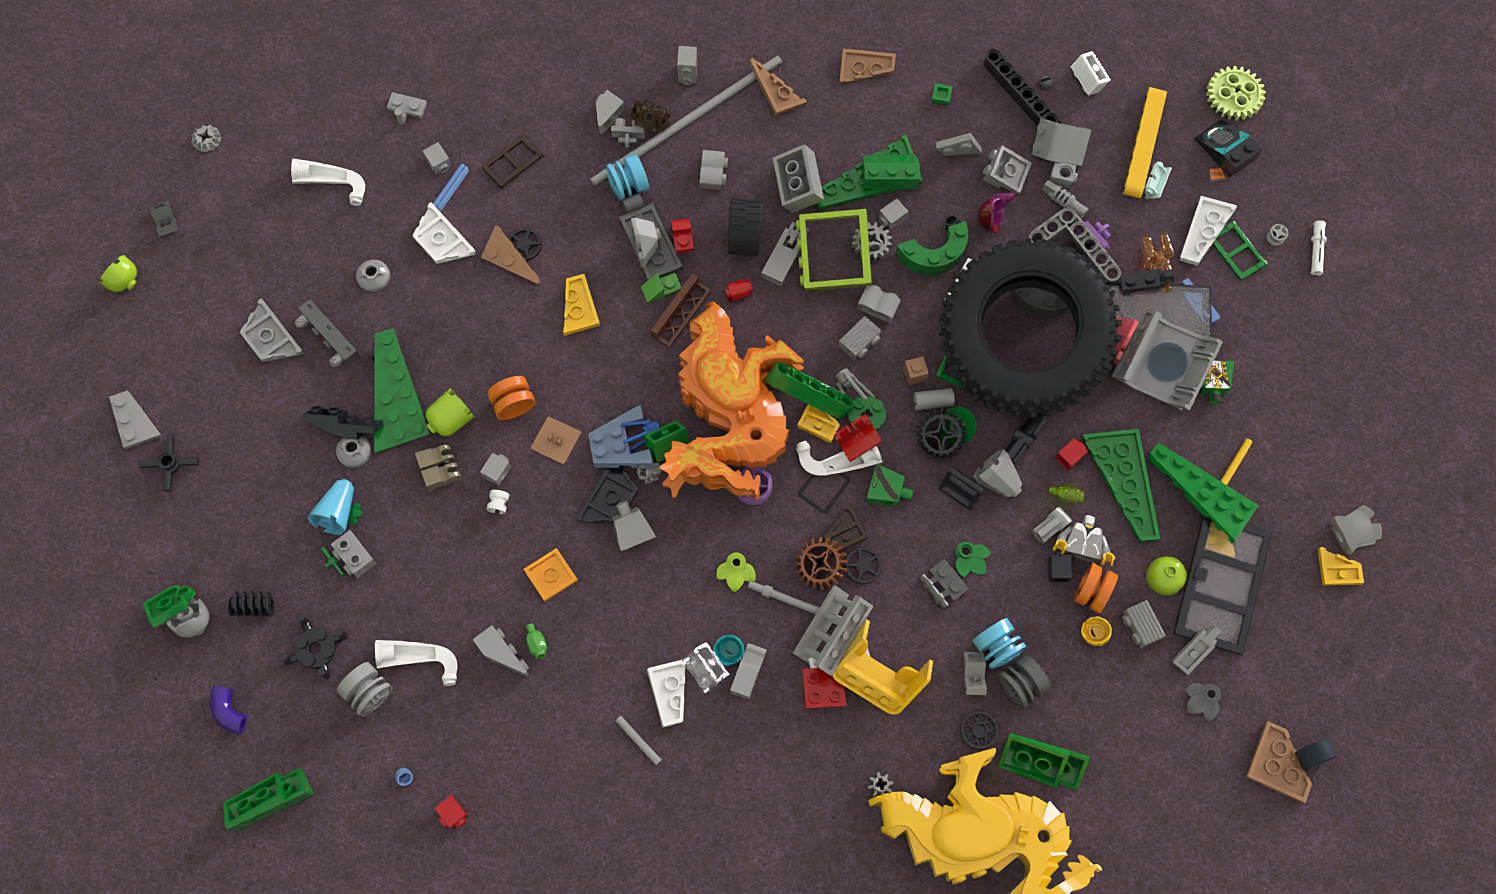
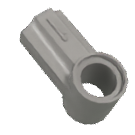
[1032,507,1073,544]

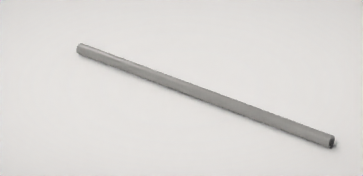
[590,56,782,186]

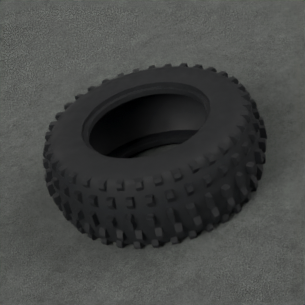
[938,238,1122,418]

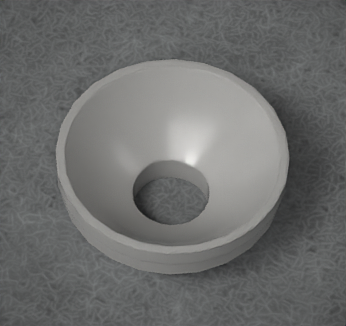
[356,260,390,292]
[336,436,372,468]

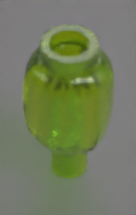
[1048,485,1085,504]

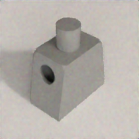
[612,501,656,551]

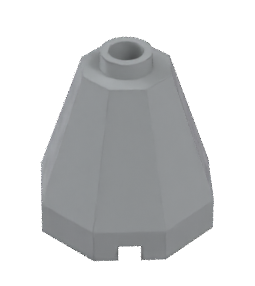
[973,449,1022,498]

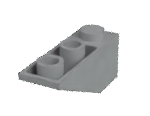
[473,625,529,677]

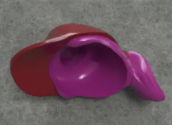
[978,193,1015,233]

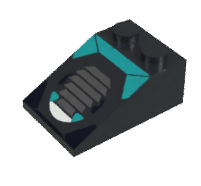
[1194,119,1262,177]

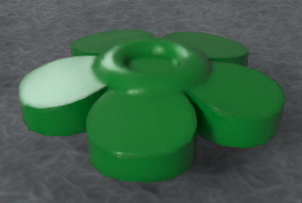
[348,503,362,525]

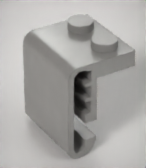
[1032,119,1091,166]

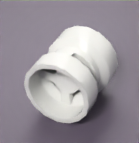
[486,490,509,514]

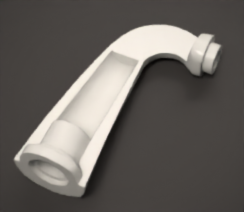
[291,159,365,206]
[796,441,882,475]
[375,640,457,686]

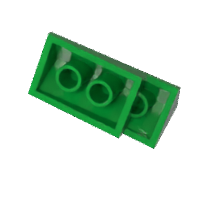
[998,733,1090,790]
[223,767,314,831]

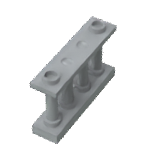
[793,585,873,676]

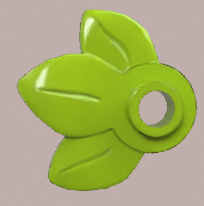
[716,552,756,592]

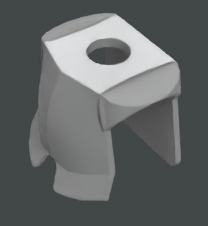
[1330,505,1382,555]

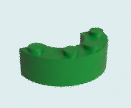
[895,221,968,275]

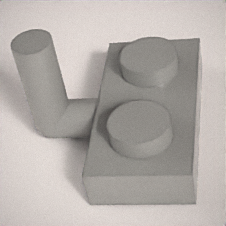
[386,92,427,125]

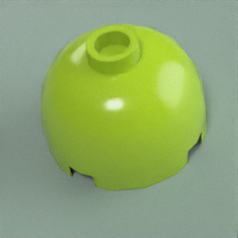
[99,255,137,292]
[1146,556,1187,596]

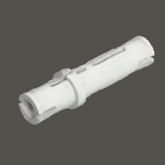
[1311,221,1327,276]

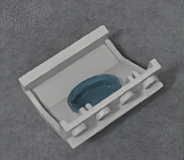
[1112,309,1223,410]

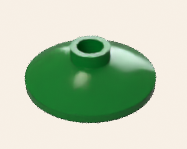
[938,407,977,445]

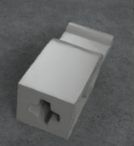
[730,643,767,700]

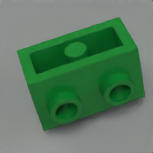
[644,420,689,462]

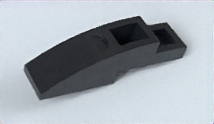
[303,406,383,439]

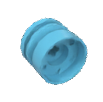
[606,154,650,201]
[973,618,1027,670]

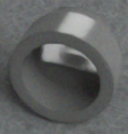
[1038,75,1053,91]

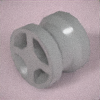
[1266,224,1289,246]

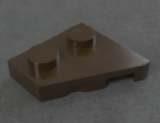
[824,504,868,555]

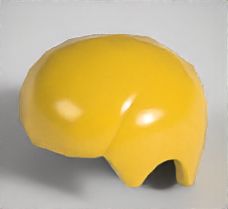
[1081,616,1112,647]

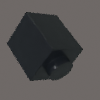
[1048,552,1072,582]

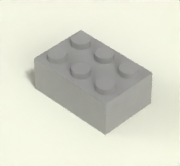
[773,144,824,213]

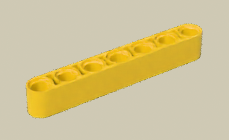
[1122,87,1167,199]

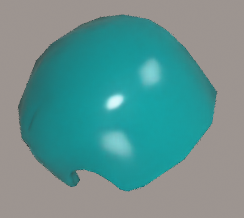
[713,634,744,666]

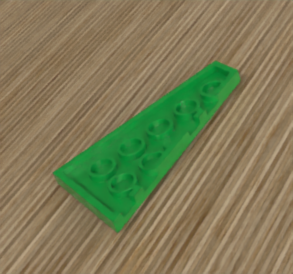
[816,134,923,211]
[374,328,430,454]
[1081,429,1160,543]
[1147,442,1259,544]

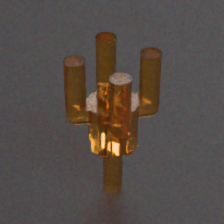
[1140,233,1174,293]

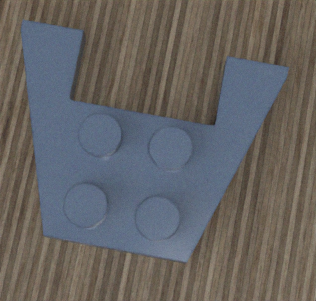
[588,405,654,468]

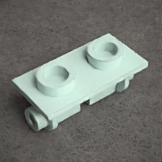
[1144,161,1172,199]

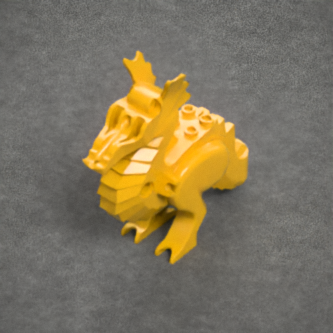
[868,748,1102,894]

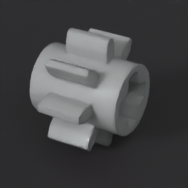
[637,463,661,484]
[868,772,893,797]

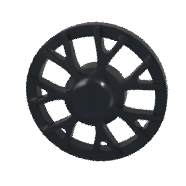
[960,711,999,750]

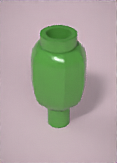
[526,624,547,660]

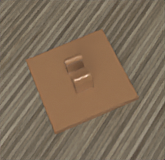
[530,416,582,465]

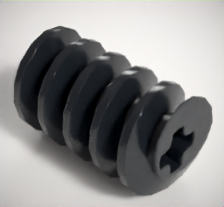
[228,591,274,617]

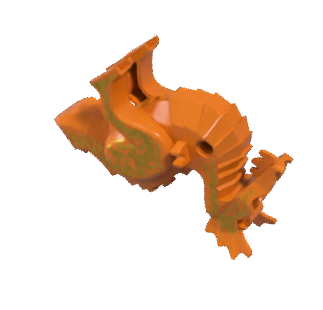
[660,302,804,501]

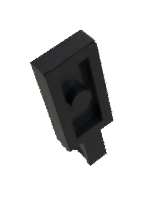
[1120,269,1174,294]

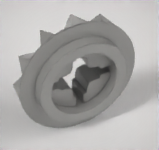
[191,124,221,152]

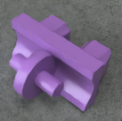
[1077,221,1111,251]

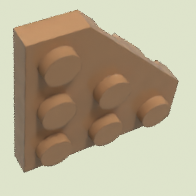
[1245,721,1312,804]

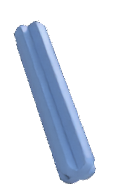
[433,164,469,211]

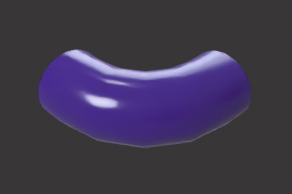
[210,686,247,734]

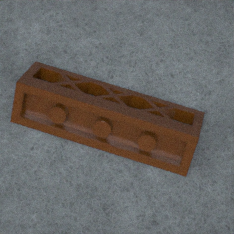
[650,273,711,348]

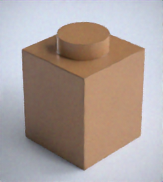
[903,357,929,385]

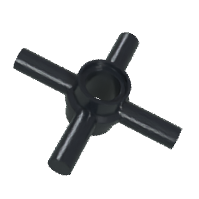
[138,434,199,492]

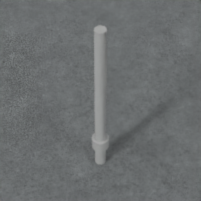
[748,580,842,618]

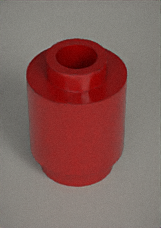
[724,279,753,302]

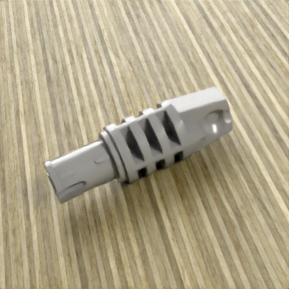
[1042,180,1089,218]

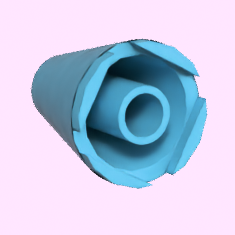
[308,479,354,535]

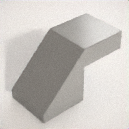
[964,652,987,695]

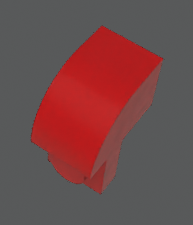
[671,218,694,254]

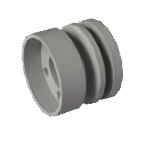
[337,662,393,717]

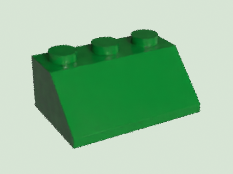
[862,155,920,190]

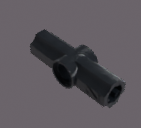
[1005,413,1047,465]

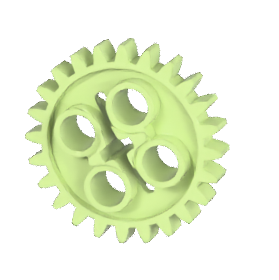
[1206,66,1266,121]

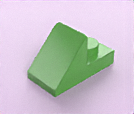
[641,273,681,303]

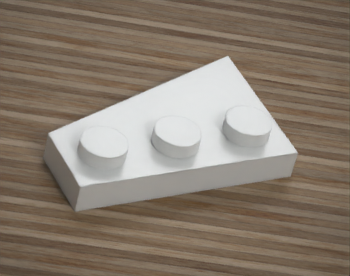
[647,659,686,728]

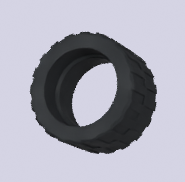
[728,199,762,256]

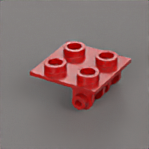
[834,414,883,462]
[802,668,846,709]

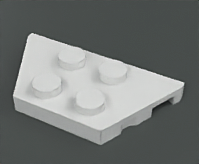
[412,202,476,264]

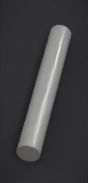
[616,716,662,766]

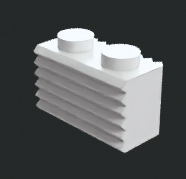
[1070,52,1110,96]

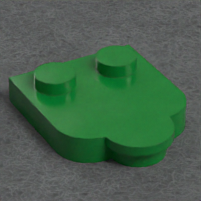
[142,585,195,628]

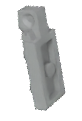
[1172,624,1221,675]

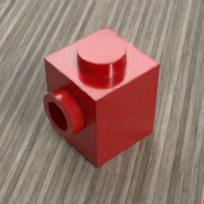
[435,795,469,830]

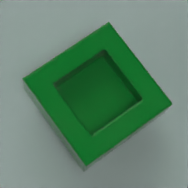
[931,83,953,105]

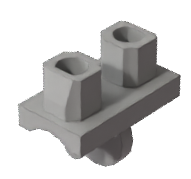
[611,118,645,148]

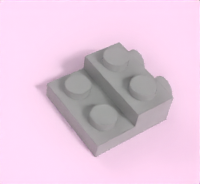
[983,145,1031,195]

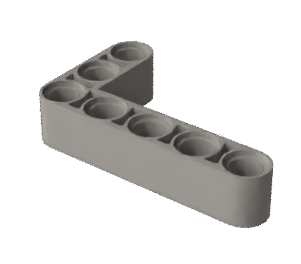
[1029,207,1121,284]

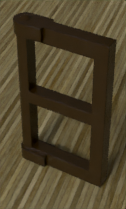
[481,135,544,188]

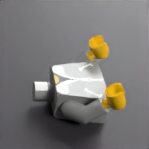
[1053,515,1115,566]

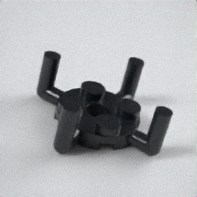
[278,614,348,679]

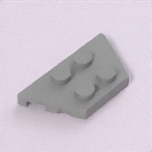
[240,298,303,362]

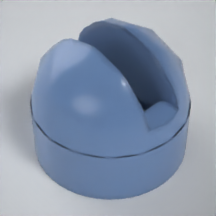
[395,768,413,786]

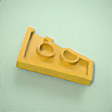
[563,274,600,336]

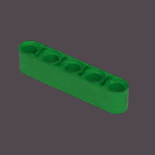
[766,362,855,419]

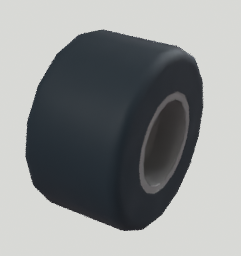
[1295,738,1337,771]

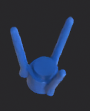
[621,419,660,452]

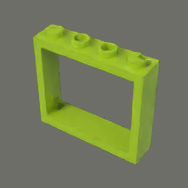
[796,209,872,291]

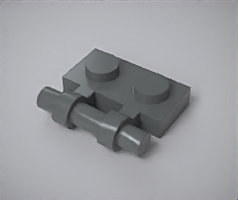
[918,559,969,609]

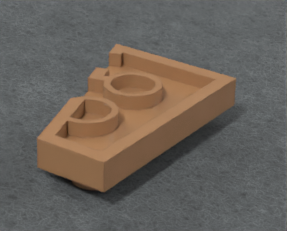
[839,48,896,84]

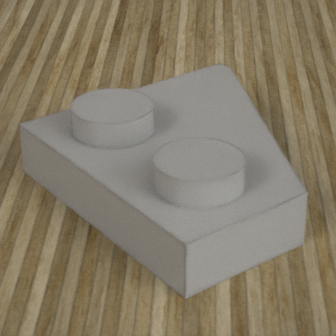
[936,133,982,156]

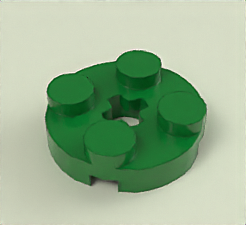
[848,396,886,431]

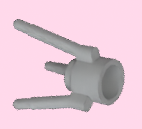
[836,368,875,400]

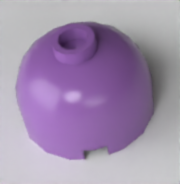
[738,467,773,505]

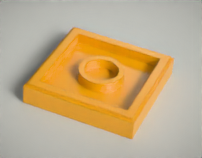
[523,548,578,602]

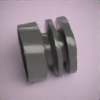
[997,655,1051,709]

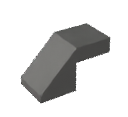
[150,201,177,237]

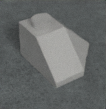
[631,218,661,268]

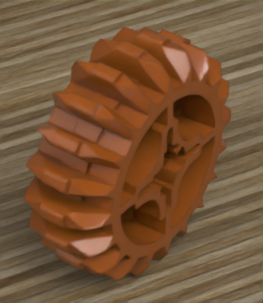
[795,537,848,590]

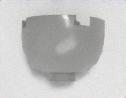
[166,598,210,638]

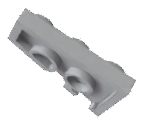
[109,391,163,449]

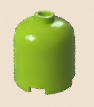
[426,388,475,437]

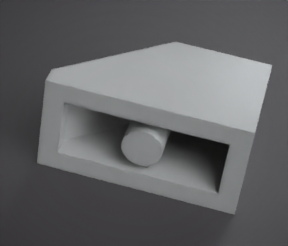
[596,90,625,134]

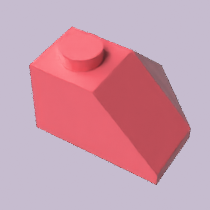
[1112,318,1139,365]

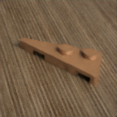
[749,58,807,116]
[481,225,541,284]

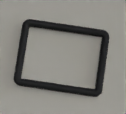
[798,466,850,513]

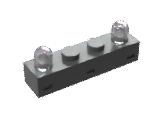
[294,299,360,367]

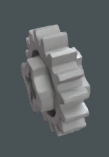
[852,222,892,262]

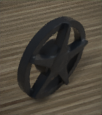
[509,228,542,261]
[845,547,882,584]

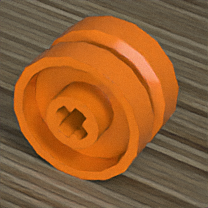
[487,376,536,420]
[1074,562,1118,614]

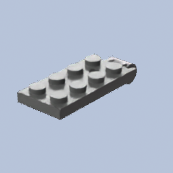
[619,193,683,280]

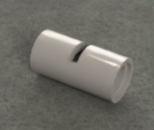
[913,388,955,411]

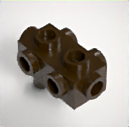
[629,100,671,133]

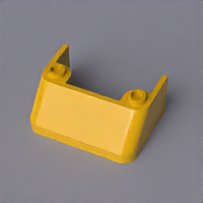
[833,619,933,715]

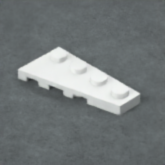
[1179,196,1237,266]

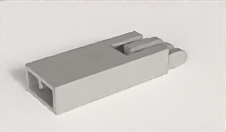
[761,222,809,286]

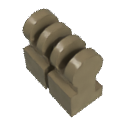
[415,445,461,492]

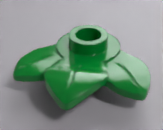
[955,542,991,577]

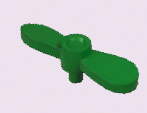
[320,547,345,576]

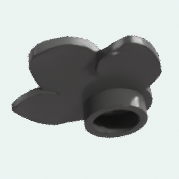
[1184,683,1221,722]

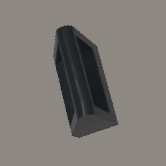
[938,466,985,510]

